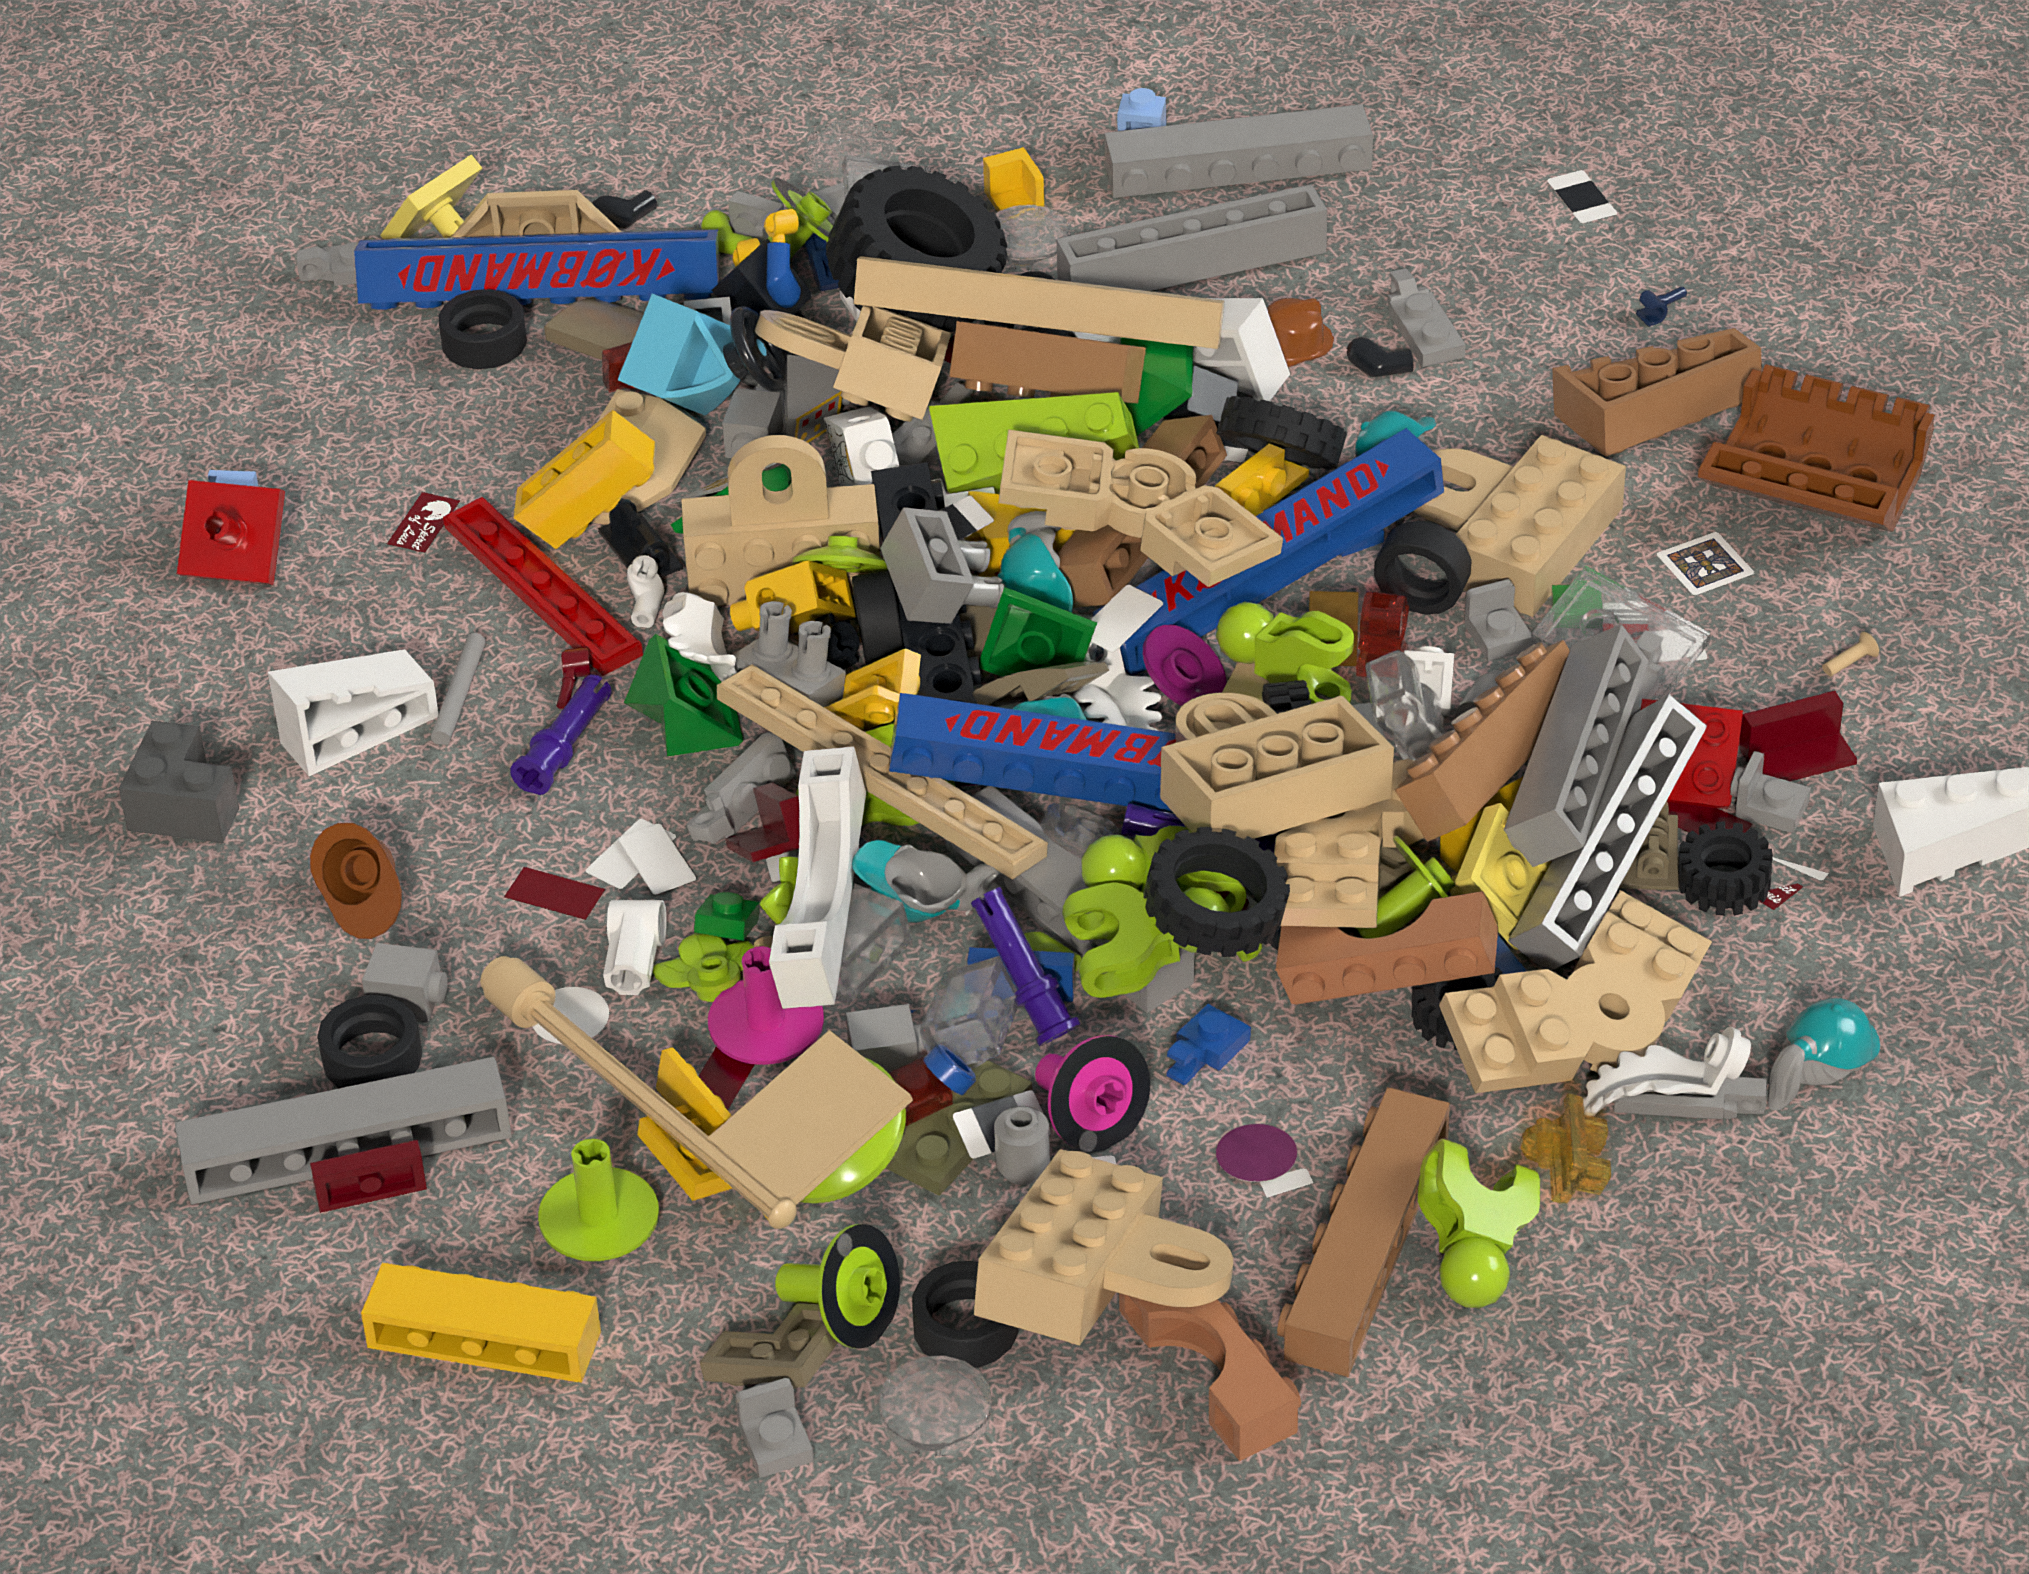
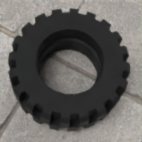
[826,166,1008,333]

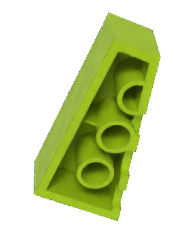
[928,392,1139,494]

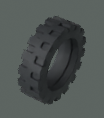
[1216,396,1347,470]
[1143,827,1290,957]

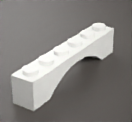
[769,747,866,1009]

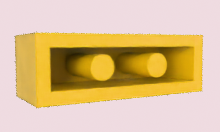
[513,410,655,549]

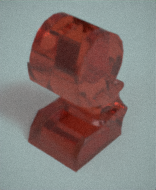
[1356,591,1409,682]

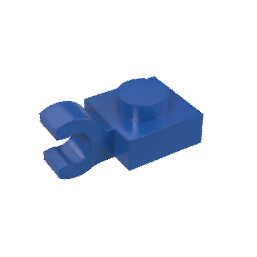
[1166,1004,1251,1085]

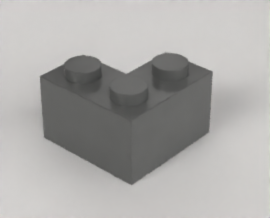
[119,720,239,843]

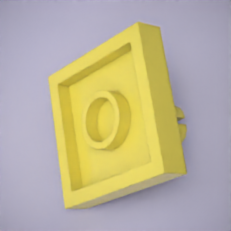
[380,155,482,239]
[1450,803,1552,950]

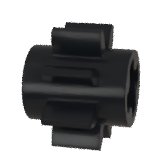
[815,613,860,670]

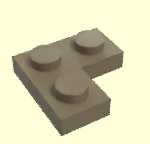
[699,1303,838,1389]

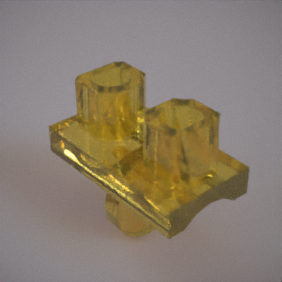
[1520,1093,1611,1203]

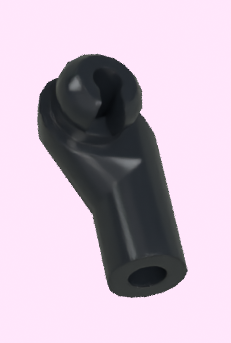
[592,190,657,228]
[1346,337,1414,377]

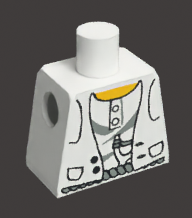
[824,406,899,487]

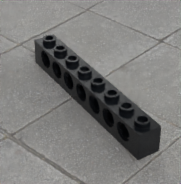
[871,462,982,787]

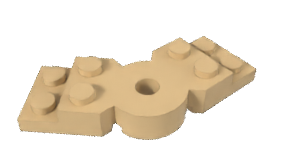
[998,430,1283,587]
[1274,758,1424,928]
[1439,890,1712,1093]

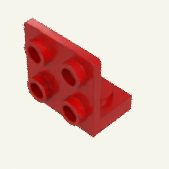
[1640,698,1743,809]

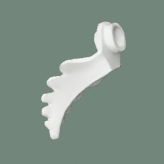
[662,592,736,682]
[1071,642,1162,731]
[1575,1026,1751,1127]

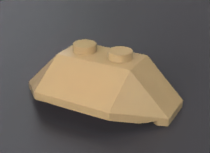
[450,190,621,238]
[591,389,706,525]

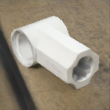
[603,900,667,995]

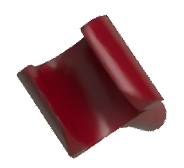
[556,648,591,709]

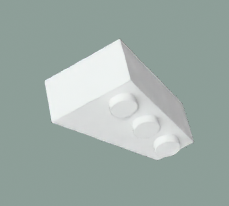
[1193,298,1290,401]
[268,649,439,776]
[1873,767,2029,897]

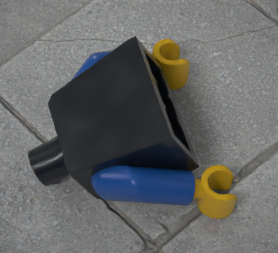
[711,209,812,320]

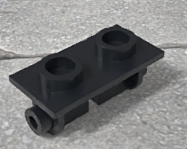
[598,498,683,578]

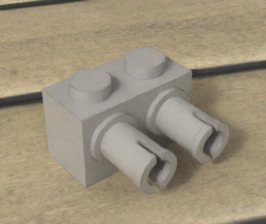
[880,508,1004,624]
[733,601,846,707]

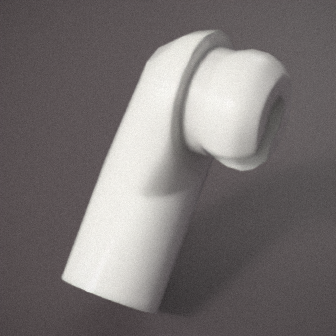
[627,555,664,628]

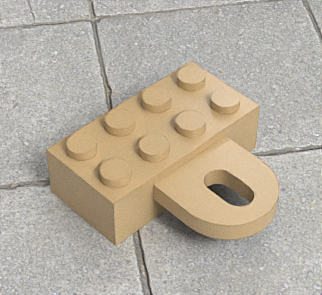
[755,305,951,422]
[681,435,880,606]
[1414,435,1626,617]
[1160,693,1394,839]
[974,1149,1233,1346]

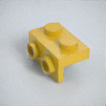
[824,649,921,731]

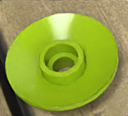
[792,536,889,573]

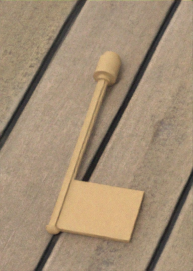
[480,956,913,1229]

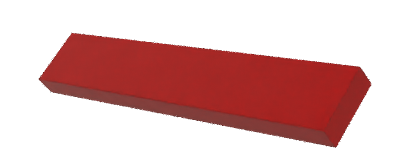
[443,497,643,676]

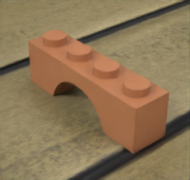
[1276,891,1498,1005]
[1119,1263,1301,1461]

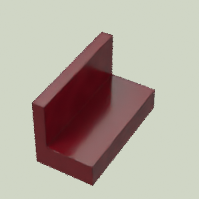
[1739,691,1857,782]
[725,783,800,863]
[310,1140,427,1213]

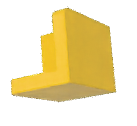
[983,147,1045,220]

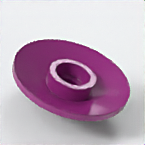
[1143,625,1227,706]

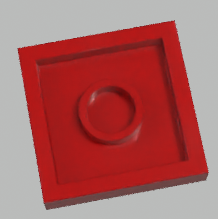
[177,480,285,585]

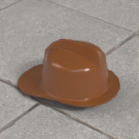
[1267,298,1334,368]
[310,823,402,939]

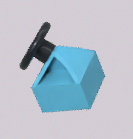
[618,294,787,415]

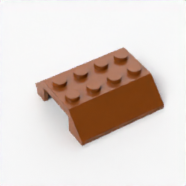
[1698,364,1935,532]

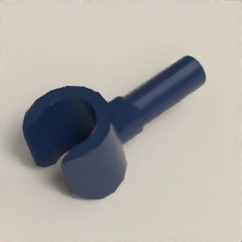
[1636,287,1687,327]

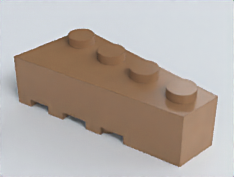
[949,321,1146,404]
[1552,328,1762,457]

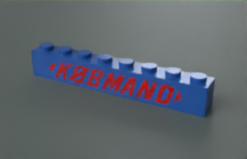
[354,229,721,310]
[1092,428,1444,676]
[889,693,1176,813]

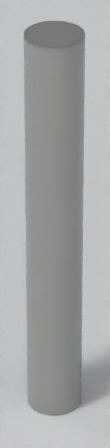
[431,633,486,745]

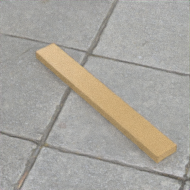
[854,256,1225,349]
[717,664,1048,880]

